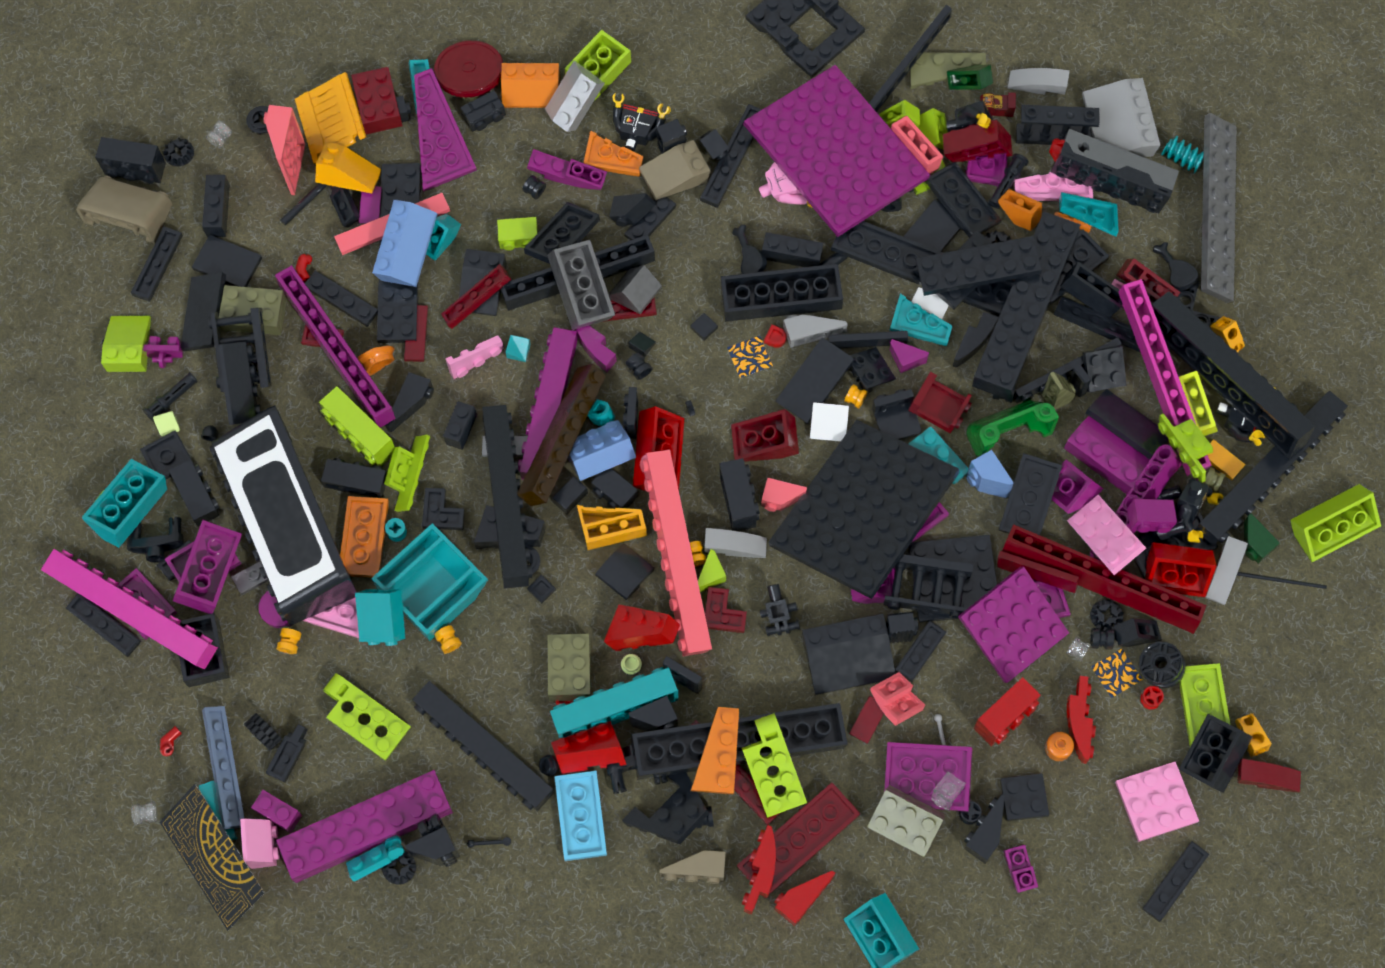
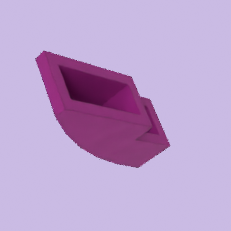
[575,326,617,373]

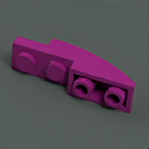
[527,149,607,190]

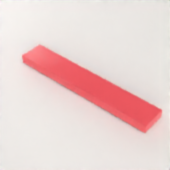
[334,193,450,255]

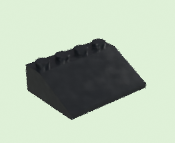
[802,614,896,695]

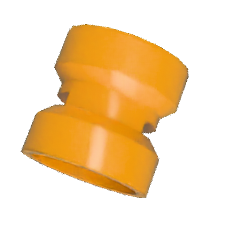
[690,541,706,567]
[434,625,462,654]
[276,628,302,654]

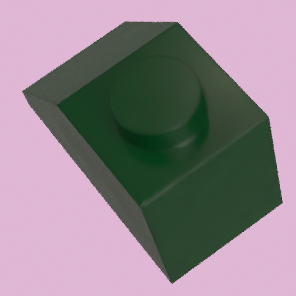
[947,64,993,90]
[1244,513,1280,564]

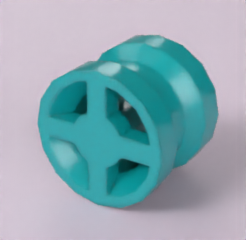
[385,518,407,542]

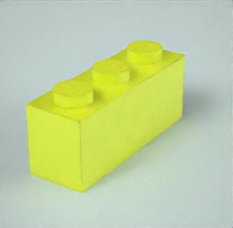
[1179,371,1218,436]

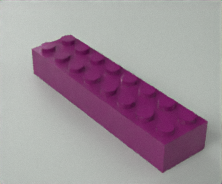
[276,770,453,883]

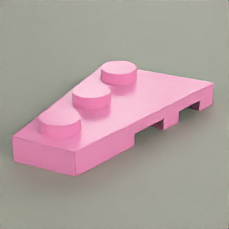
[446,335,504,379]

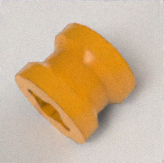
[845,384,868,409]

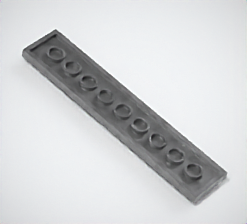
[1201,113,1237,303]

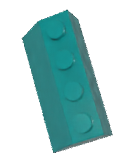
[82,459,167,548]

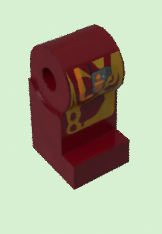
[980,92,1016,117]

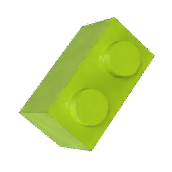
[497,217,538,250]

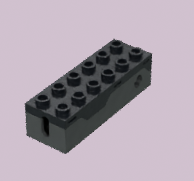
[1049,129,1179,214]

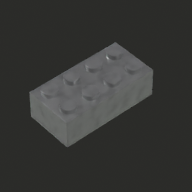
[547,240,615,330]

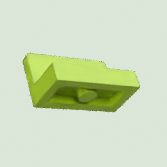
[917,108,948,150]

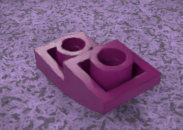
[359,186,382,224]
[1003,844,1038,893]

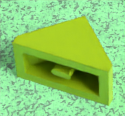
[698,549,726,593]

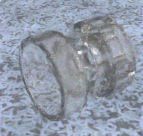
[206,121,232,148]
[131,801,158,825]

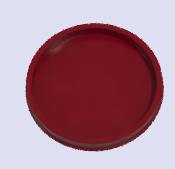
[434,41,503,98]

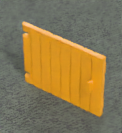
[295,72,366,164]

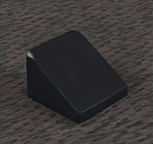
[628,332,656,357]

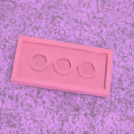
[1067,495,1146,575]

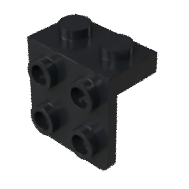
[872,389,921,440]

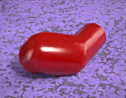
[295,254,312,283]
[160,726,182,757]

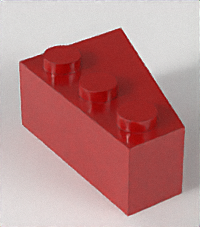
[551,721,626,774]

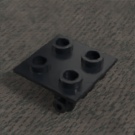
[850,347,896,394]

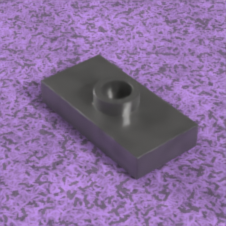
[232,561,268,595]

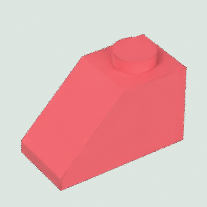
[761,478,807,512]

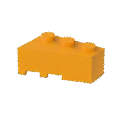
[577,505,647,550]

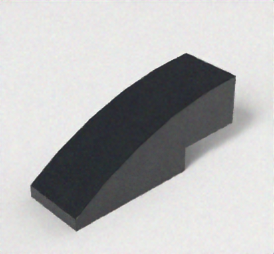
[953,312,999,367]

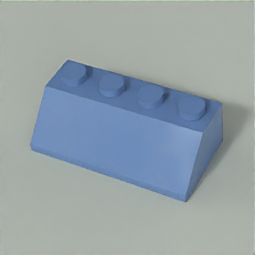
[372,200,437,287]

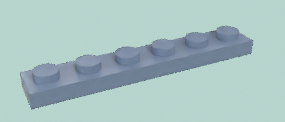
[202,706,244,829]

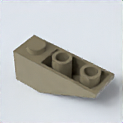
[659,850,726,884]

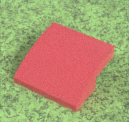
[870,672,925,726]

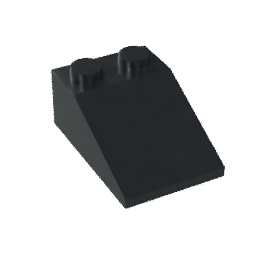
[459,249,507,316]

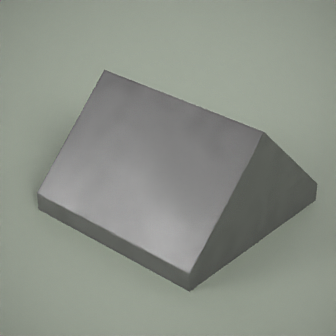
[608,265,662,314]

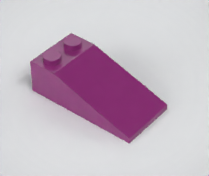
[173,520,242,614]

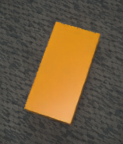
[1208,439,1246,481]

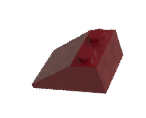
[731,409,799,462]

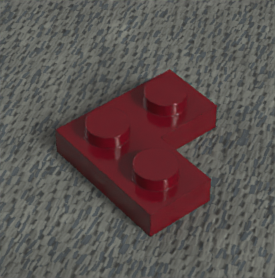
[705,587,747,633]

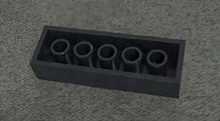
[721,264,843,322]

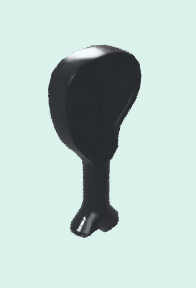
[732,224,767,274]
[1153,242,1199,291]

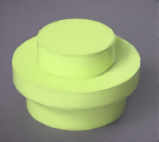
[621,654,642,675]

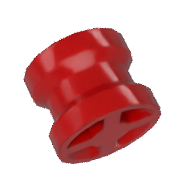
[1140,686,1164,710]

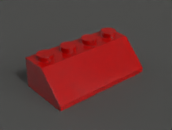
[633,406,685,492]

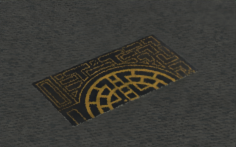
[160,784,264,931]

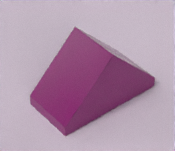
[889,339,929,373]

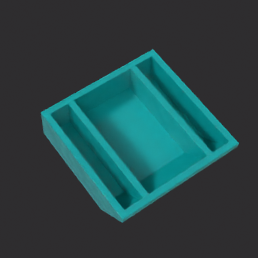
[371,523,488,641]

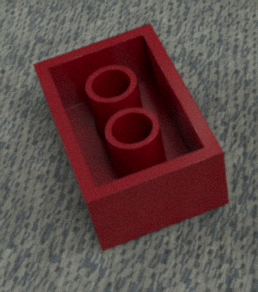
[351,67,403,135]

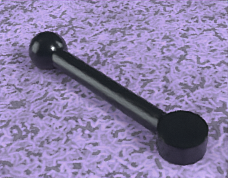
[467,837,511,848]

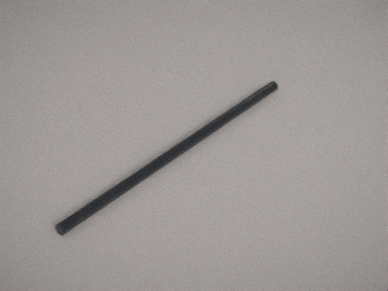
[1236,572,1327,589]

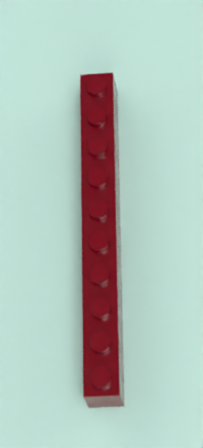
[1002,524,1207,634]

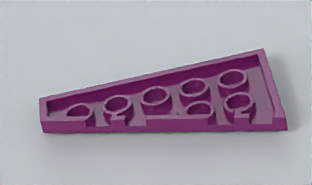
[414,68,477,192]

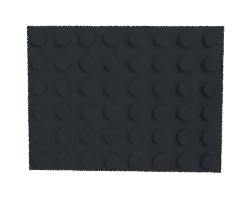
[768,419,960,599]

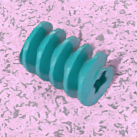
[1161,135,1204,174]

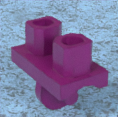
[143,336,183,368]

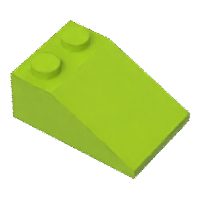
[101,316,151,372]

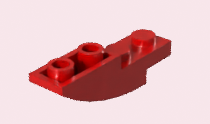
[1067,676,1096,764]
[742,825,776,915]

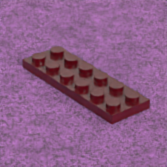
[737,783,860,899]

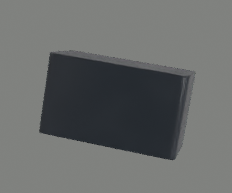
[552,476,588,515]

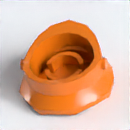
[357,345,395,376]

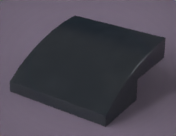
[595,543,654,600]

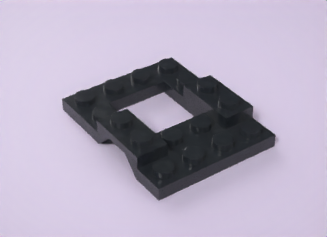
[746,0,865,78]

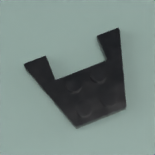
[622,773,709,844]

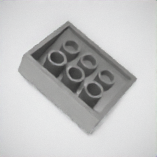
[1082,78,1160,157]

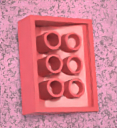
[264,105,306,195]

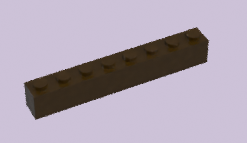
[517,363,606,506]

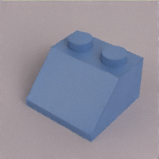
[967,450,1014,498]

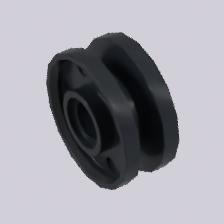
[1139,641,1186,688]

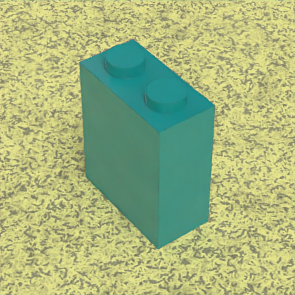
[355,589,406,646]

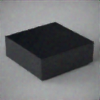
[690,313,718,341]
[527,575,556,604]

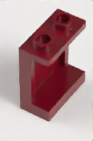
[908,371,972,434]

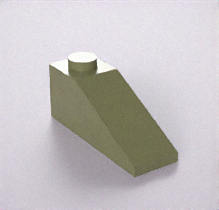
[1042,372,1075,410]

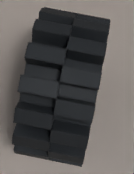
[244,713,282,751]

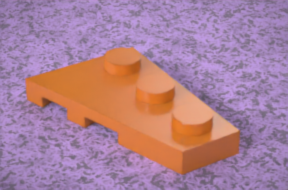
[583,131,643,177]

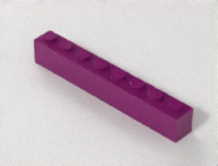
[518,328,578,480]

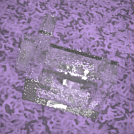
[931,772,966,811]

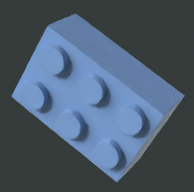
[568,420,636,481]

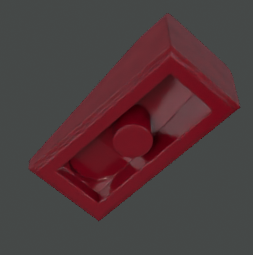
[849,696,884,744]

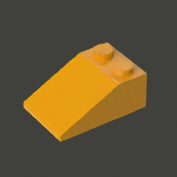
[315,142,382,194]

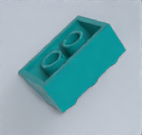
[843,893,919,968]

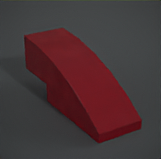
[1237,759,1301,793]

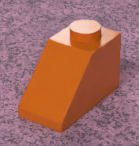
[998,189,1042,231]

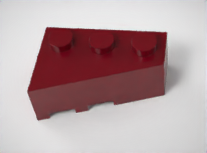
[943,119,1013,162]

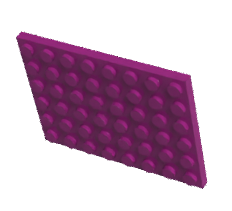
[744,65,930,237]

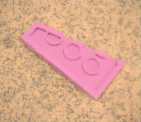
[1014,172,1093,201]

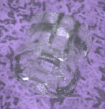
[1066,636,1091,662]

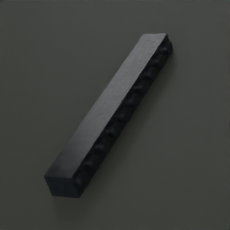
[1196,390,1348,546]
[482,405,532,589]

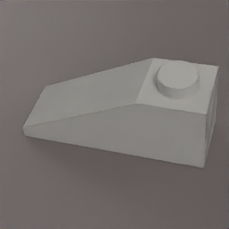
[783,314,847,348]

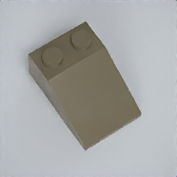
[639,140,710,200]

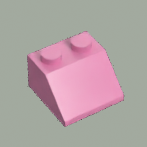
[240,819,280,869]

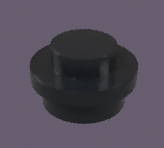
[539,755,558,776]

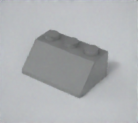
[545,61,605,132]

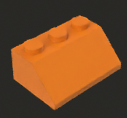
[501,63,560,108]

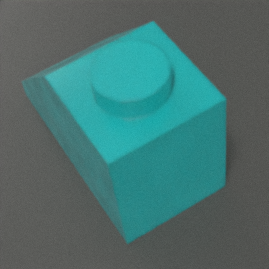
[426,214,461,261]

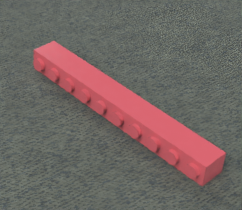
[640,450,712,656]

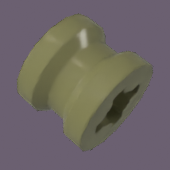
[1205,467,1225,492]

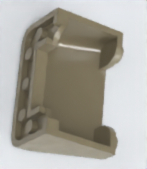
[76,176,172,244]

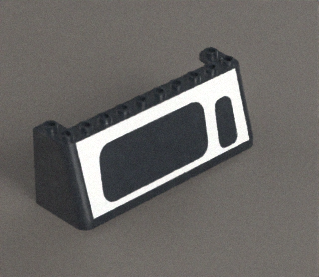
[209,405,357,626]

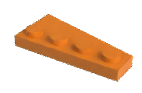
[691,707,739,794]

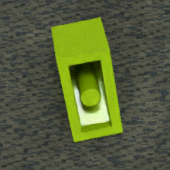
[878,100,920,129]

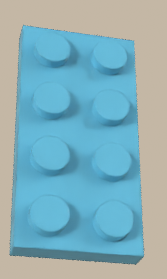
[555,771,607,861]

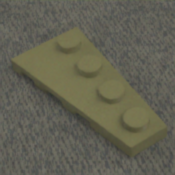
[910,52,986,89]

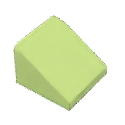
[153,411,180,436]

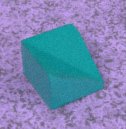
[506,335,531,362]

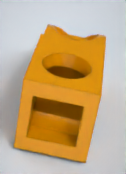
[1210,316,1245,352]
[1235,713,1272,758]

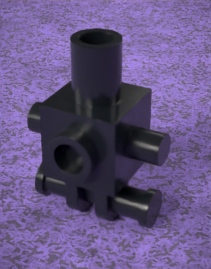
[760,584,801,637]

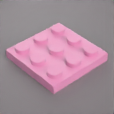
[1115,762,1199,842]

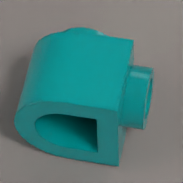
[588,399,615,427]

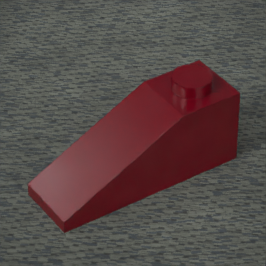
[1116,258,1181,301]

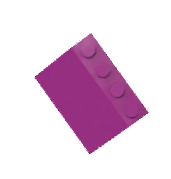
[1064,416,1150,495]

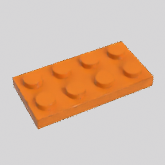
[340,496,389,578]

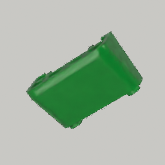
[966,400,1059,458]

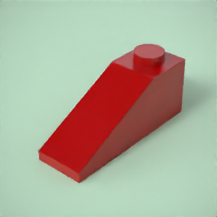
[774,871,835,926]

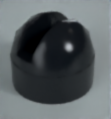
[201,425,218,442]

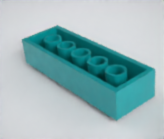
[550,667,679,739]

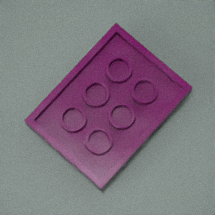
[884,742,973,812]

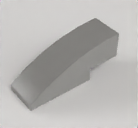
[1007,68,1069,95]
[705,528,767,558]
[1205,536,1248,605]

